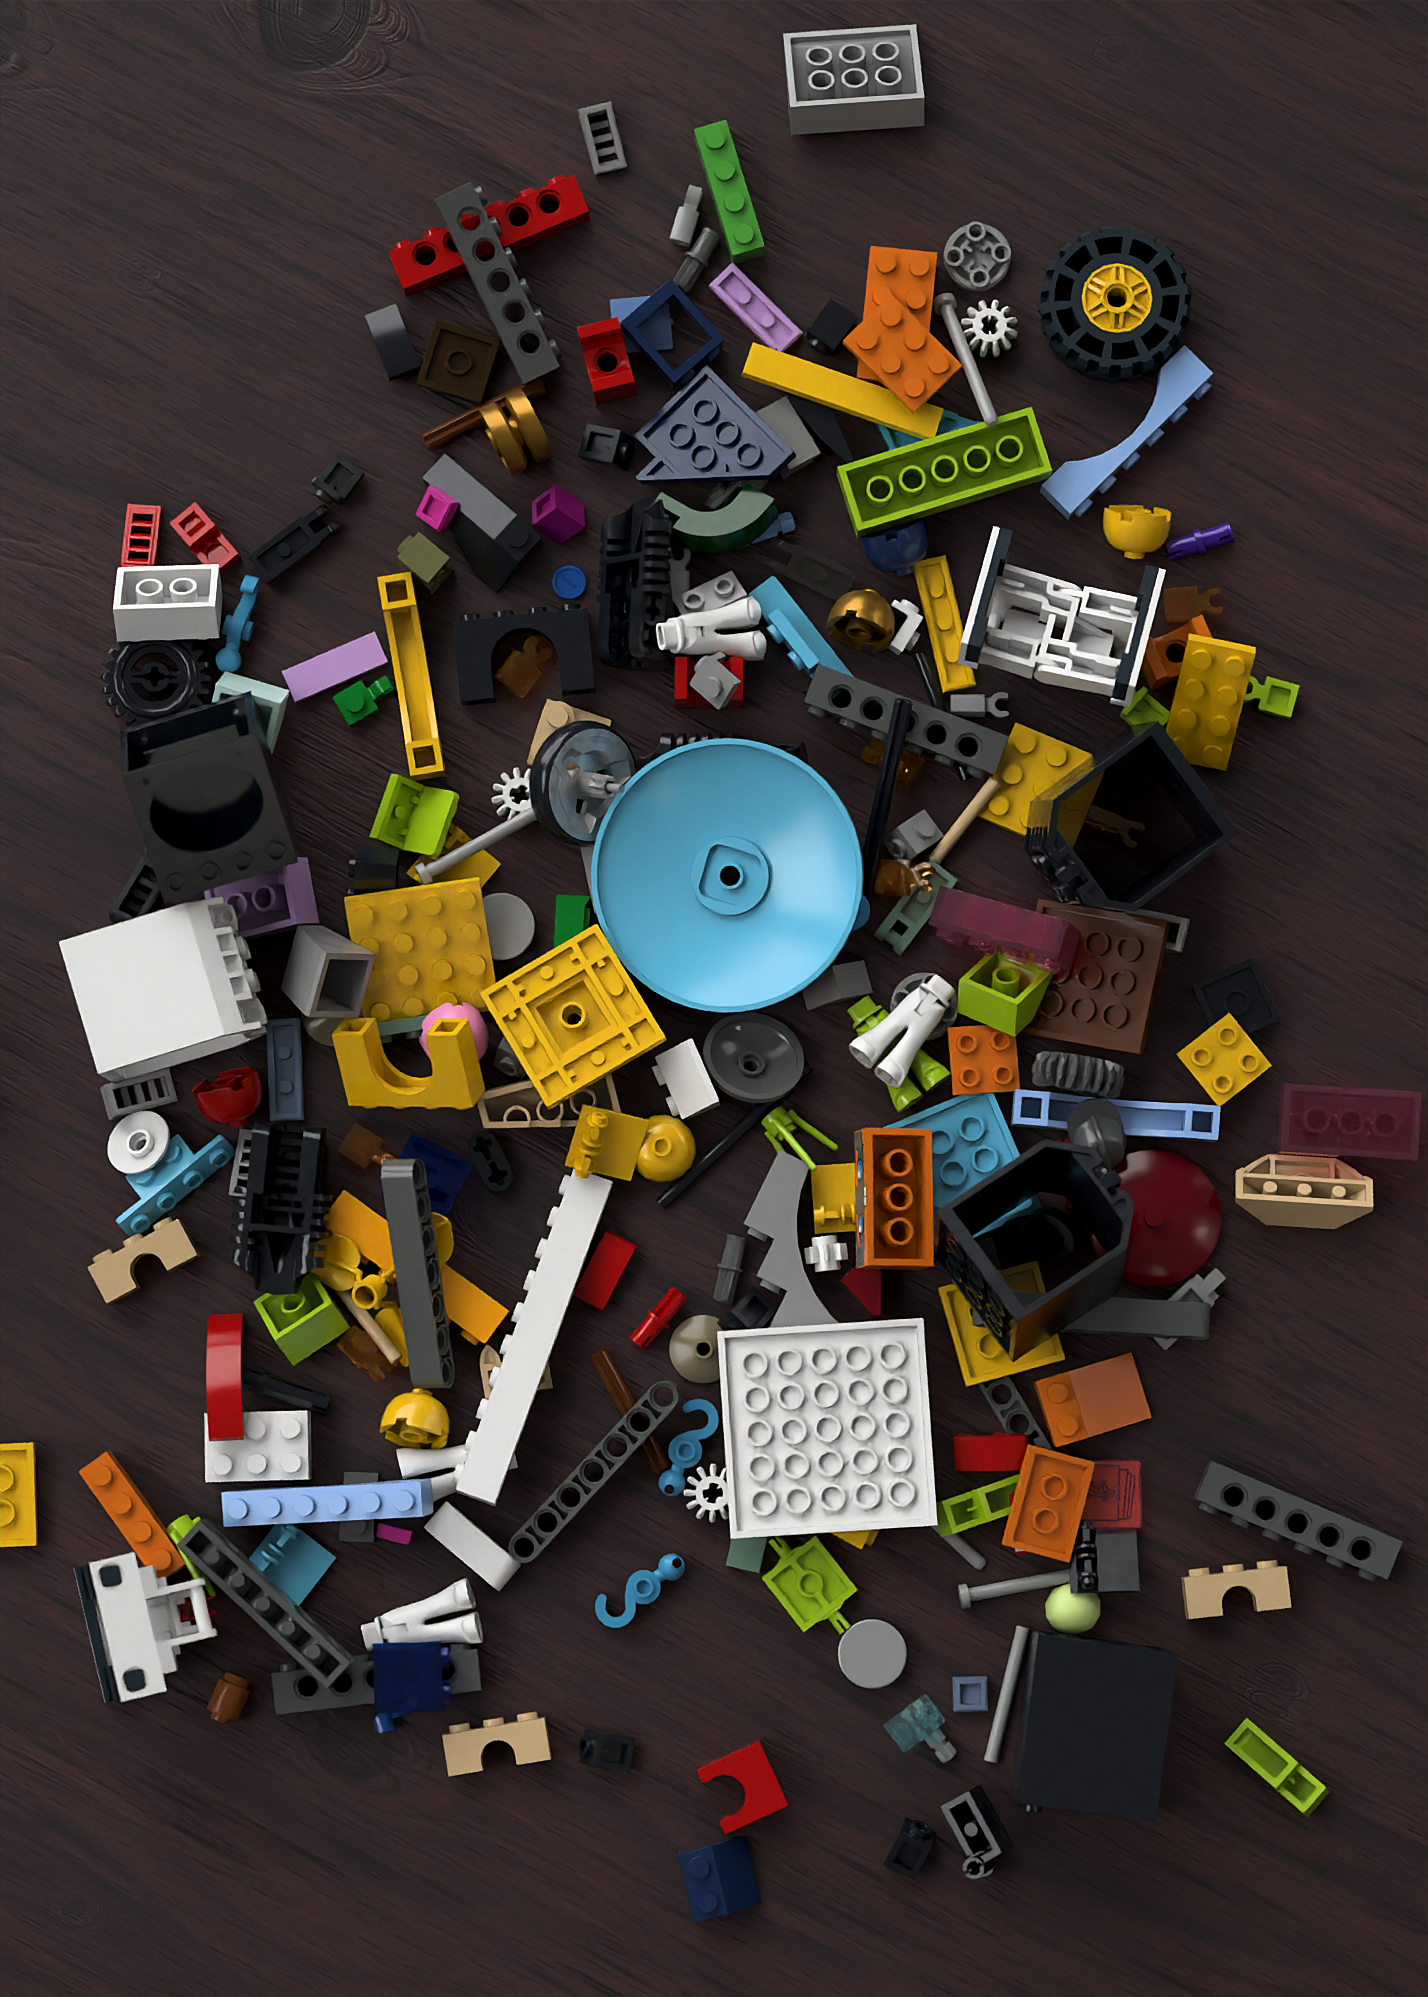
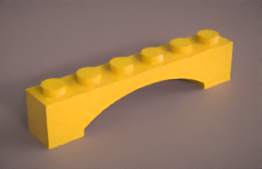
[377,571,446,781]

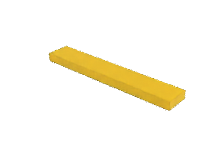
[741,342,944,440]

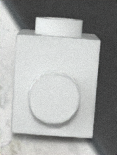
[888,599,923,655]

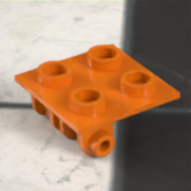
[947,1025,1020,1095]

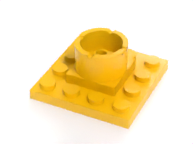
[479,924,667,1110]

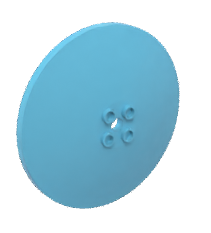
[591,738,864,1012]

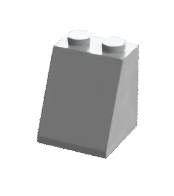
[281,925,376,1018]

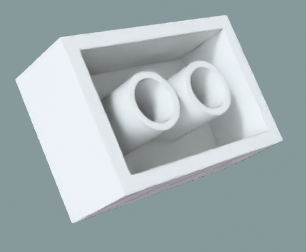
[113,564,223,642]
[204,1410,312,1482]

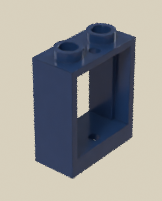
[620,279,724,388]

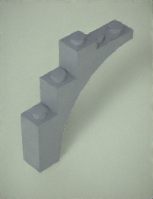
[744,1150,839,1328]

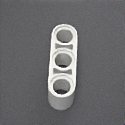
[424,1501,521,1591]

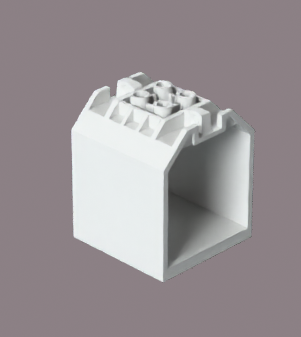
[59,896,268,1082]

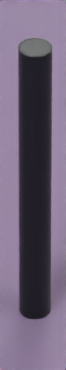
[913,652,973,782]

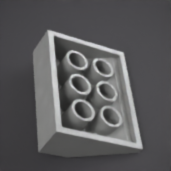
[783,25,924,135]

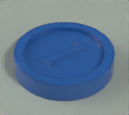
[552,565,586,600]

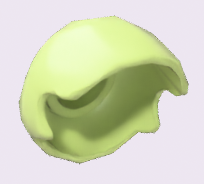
[1045,1583,1101,1635]

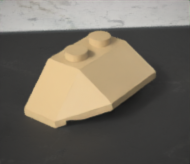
[1235,1154,1374,1229]

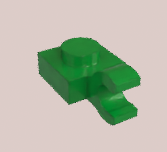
[332,675,395,727]

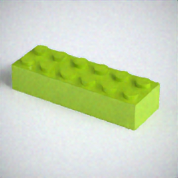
[836,407,1052,538]

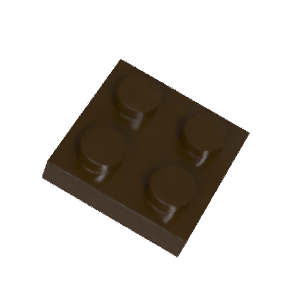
[416,320,501,405]

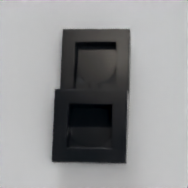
[365,304,421,382]

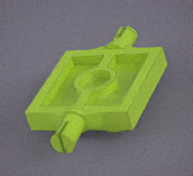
[762,1535,857,1635]

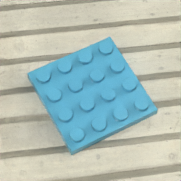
[883,1093,1042,1241]

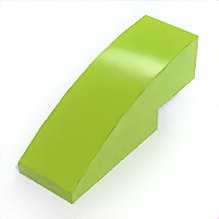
[936,1474,1020,1538]
[1224,1718,1330,1818]

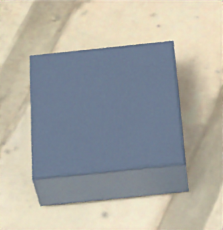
[952,1676,988,1712]

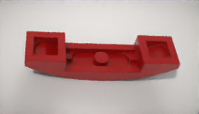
[206,1313,244,1442]

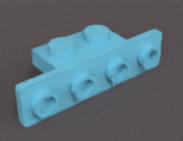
[748,576,853,700]
[116,1134,236,1237]

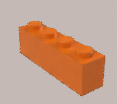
[78,1451,186,1580]

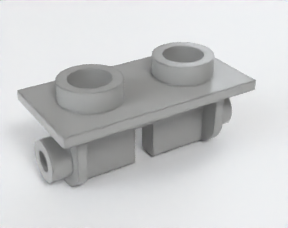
[673,570,747,616]

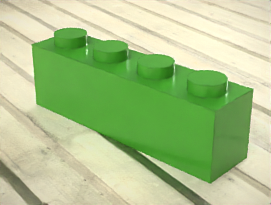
[694,120,765,264]

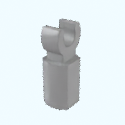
[670,185,703,247]
[668,548,690,607]
[950,692,1009,719]

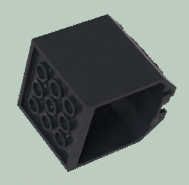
[1023,721,1240,911]
[934,1139,1135,1363]

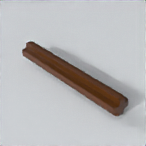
[422,377,546,450]
[591,1349,669,1473]

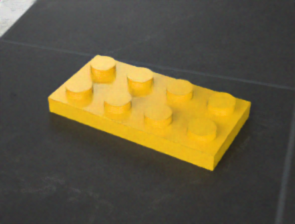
[1165,633,1256,771]

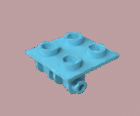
[249,1523,336,1606]

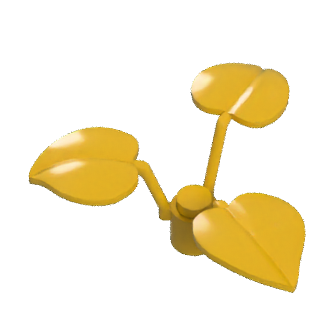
[311,1212,454,1367]

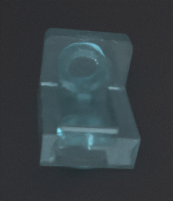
[883,1694,945,1753]

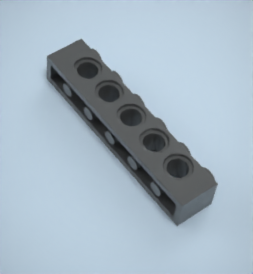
[433,182,562,384]
[803,664,1009,780]
[1193,1461,1403,1583]
[176,1518,356,1688]
[271,1643,483,1715]

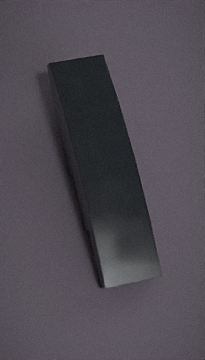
[774,348,854,465]

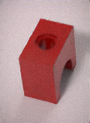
[577,317,637,405]
[675,657,743,710]
[697,1739,788,1834]

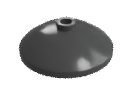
[703,1012,804,1103]

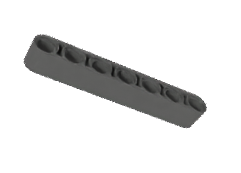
[381,1158,455,1389]
[973,1291,1211,1340]
[508,1380,682,1563]

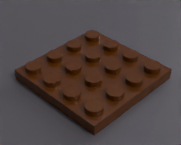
[1018,899,1170,1056]

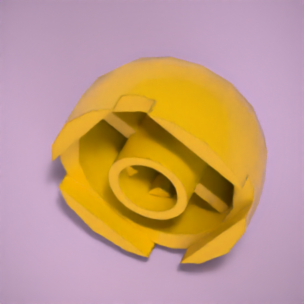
[1103,504,1172,559]
[635,1115,696,1183]
[379,1389,450,1449]

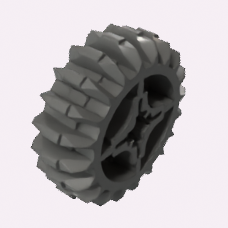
[1032,1051,1124,1099]

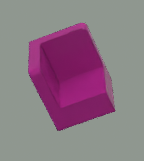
[532,484,585,544]

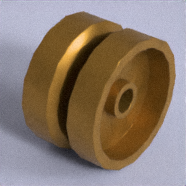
[479,388,554,476]

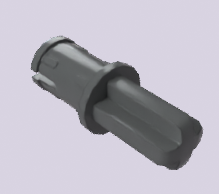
[673,227,722,293]
[713,1234,748,1304]

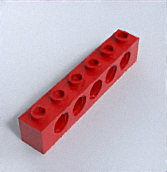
[388,175,590,297]

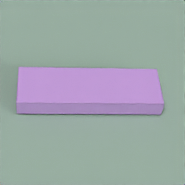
[709,263,803,353]
[282,631,389,703]

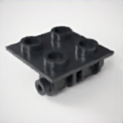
[1069,1520,1140,1594]

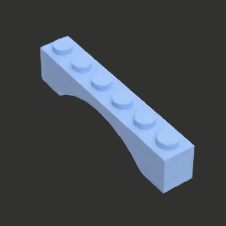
[1040,345,1213,520]
[1011,1089,1221,1143]
[221,1478,434,1527]

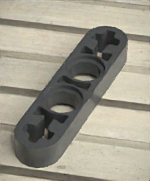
[977,1376,1052,1450]

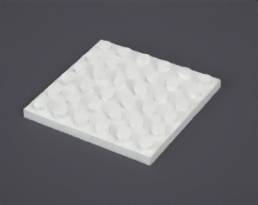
[717,1318,937,1539]

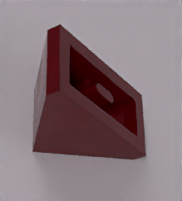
[840,1265,882,1316]

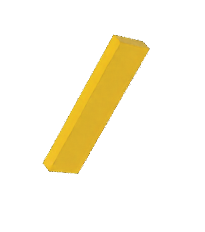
[913,555,976,694]

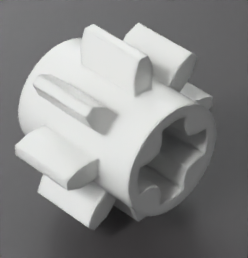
[804,1235,848,1272]

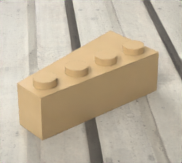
[477,1073,621,1128]

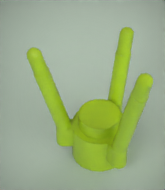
[761,1106,838,1171]
[166,1514,216,1597]

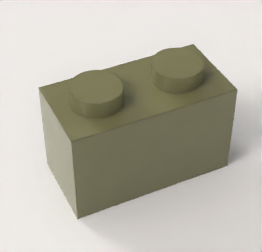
[397,532,454,594]

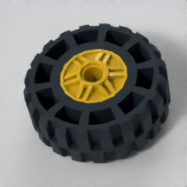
[1038,226,1192,383]

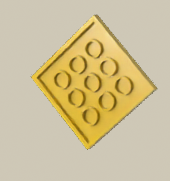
[344,877,496,1023]

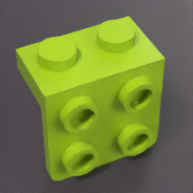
[369,773,459,857]

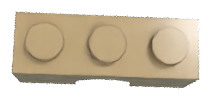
[87,1217,201,1304]
[1181,1560,1292,1619]
[442,1711,552,1776]

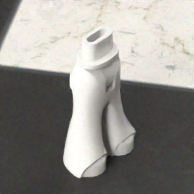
[656,596,767,661]
[849,975,955,1088]
[396,1444,518,1502]
[361,1578,483,1652]

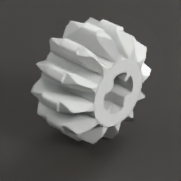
[961,300,1017,357]
[492,768,532,820]
[684,1464,729,1522]

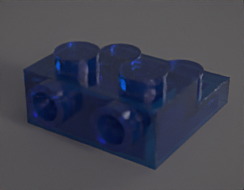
[380,1133,473,1218]
[372,1640,451,1713]

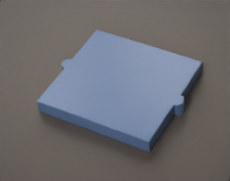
[610,296,674,354]

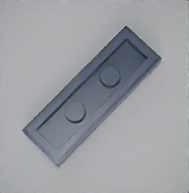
[266,1018,305,1122]

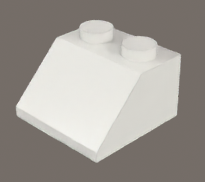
[652,1038,720,1122]

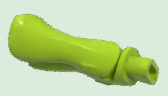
[847,995,951,1113]

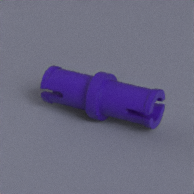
[1164,522,1235,562]

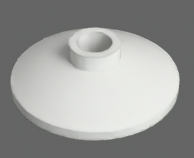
[107,1111,170,1174]

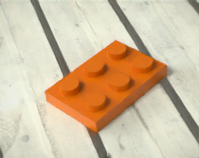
[842,294,962,415]
[1002,1444,1095,1563]

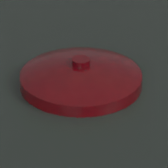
[1084,1150,1221,1286]

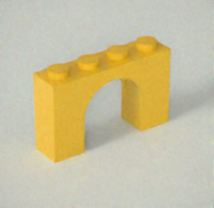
[332,1018,485,1110]

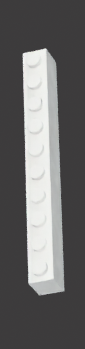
[452,1169,613,1506]

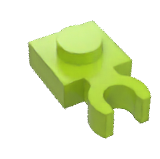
[1243,676,1300,719]

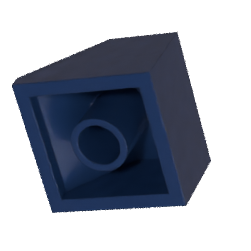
[678,1835,761,1923]

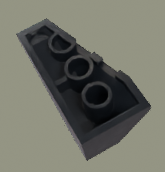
[422,454,543,593]

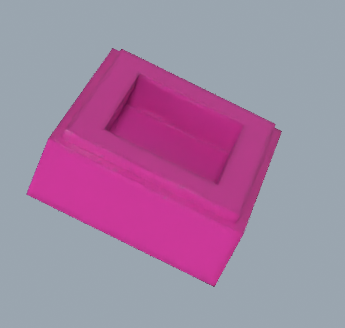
[415,486,459,532]
[376,1523,414,1545]

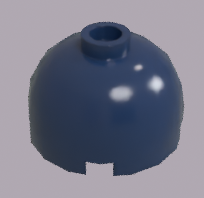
[860,518,929,576]

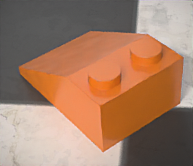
[1033,1352,1152,1447]

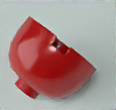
[192,1067,263,1128]

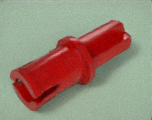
[630,1288,687,1351]

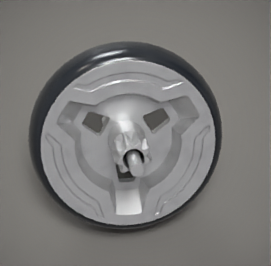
[529,720,637,846]

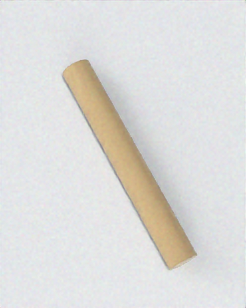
[928,777,1001,865]
[333,1289,403,1365]

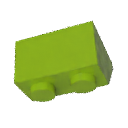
[957,946,1053,1037]
[253,1271,350,1366]

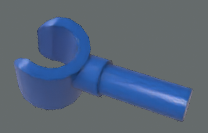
[374,1698,419,1733]

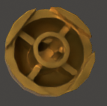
[826,589,896,652]

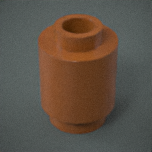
[207,1671,251,1725]

